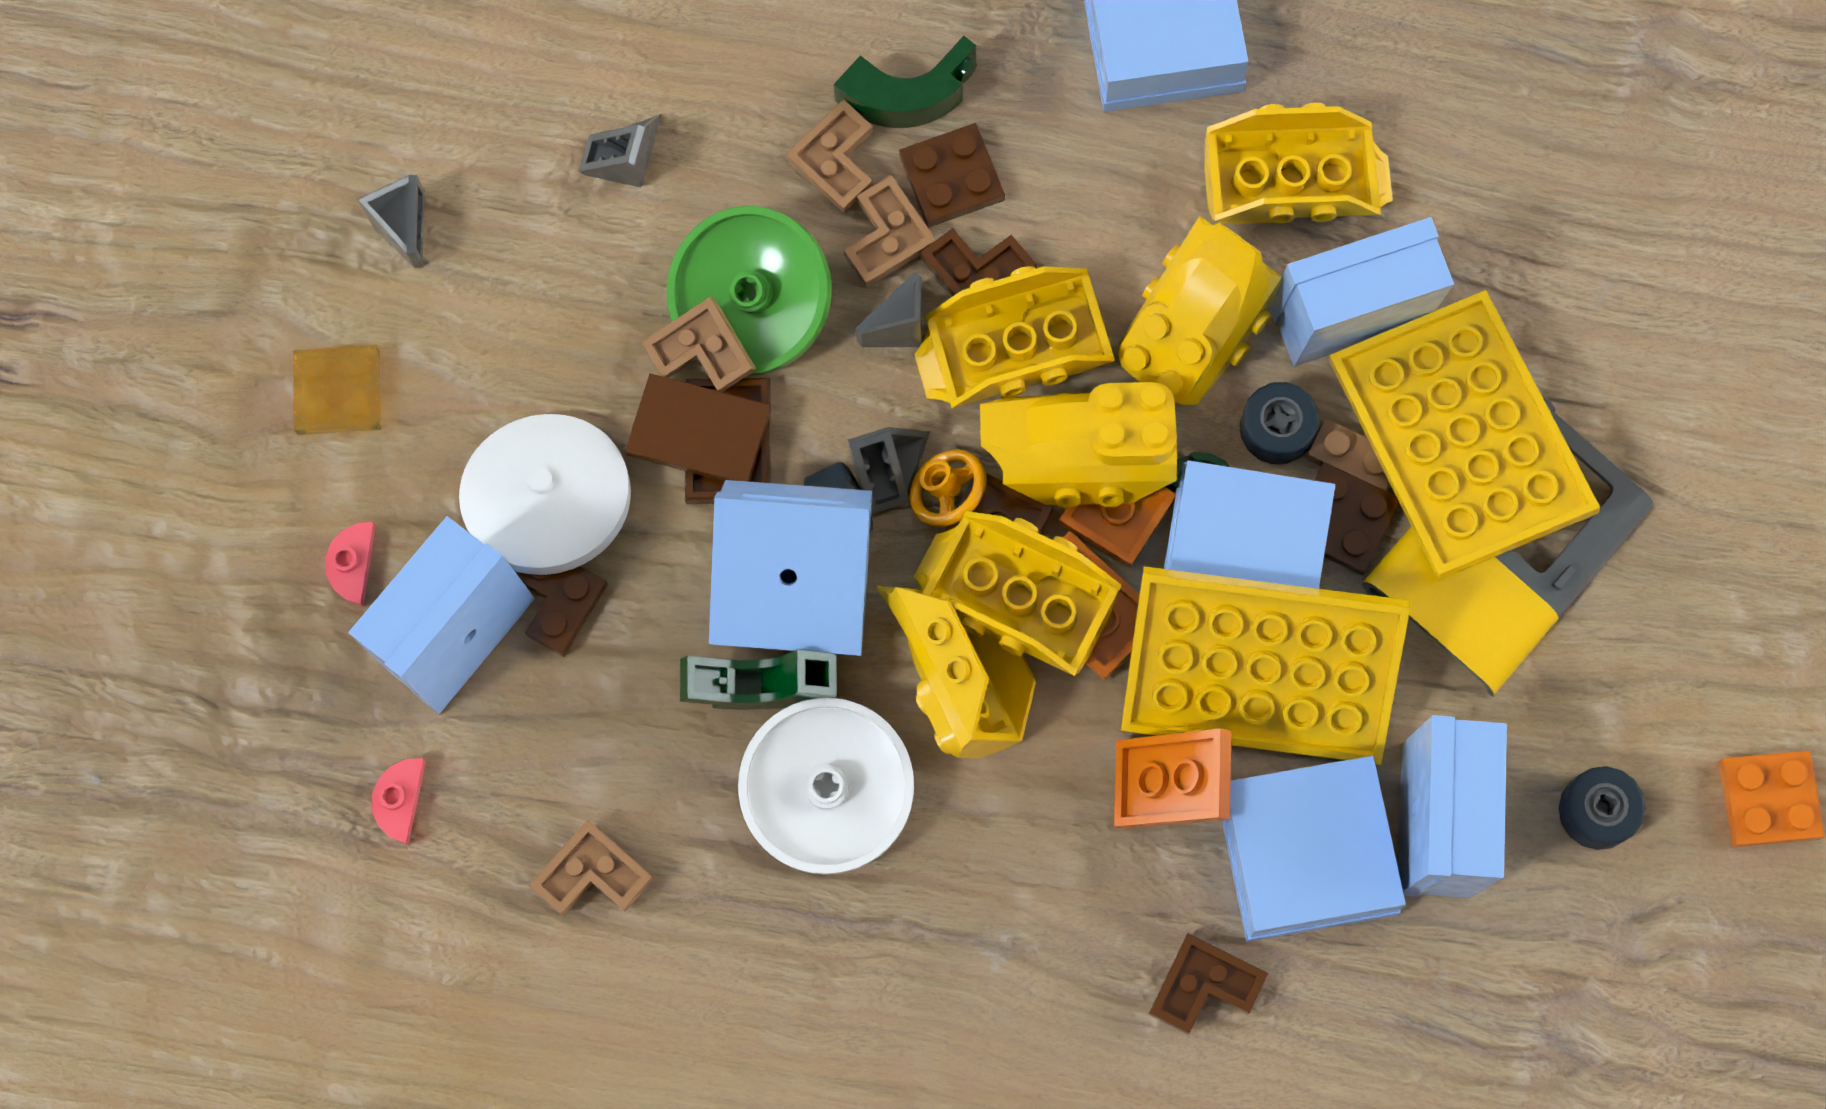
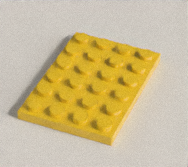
[1329,290,1600,580]
[1121,566,1410,765]

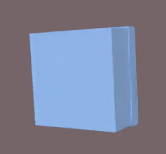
[1084,0,1248,112]
[1269,217,1454,367]
[1164,460,1335,589]
[709,480,872,656]
[348,516,535,714]
[1398,715,1507,898]
[1222,756,1406,942]

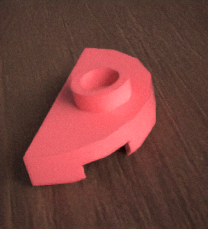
[325,521,376,607]
[372,758,426,845]

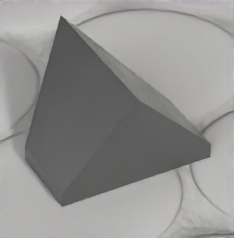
[579,114,662,188]
[357,175,425,268]
[855,272,922,347]
[848,427,930,515]

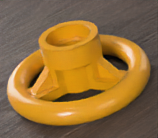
[909,449,987,527]

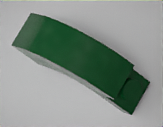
[834,35,977,128]
[680,650,837,710]

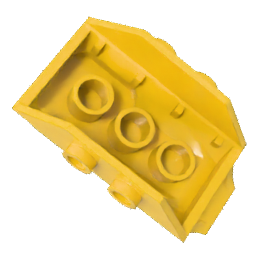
[1204,103,1393,224]
[1118,216,1282,405]
[914,266,1115,408]
[980,382,1177,508]
[913,511,1121,676]
[876,586,1036,758]

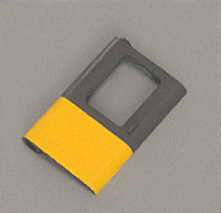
[1362,396,1654,697]

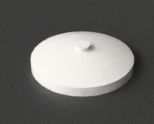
[459,414,631,575]
[738,698,914,875]

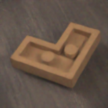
[785,99,873,214]
[844,175,936,288]
[642,297,757,392]
[1306,418,1389,491]
[528,820,654,916]

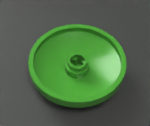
[667,206,832,375]

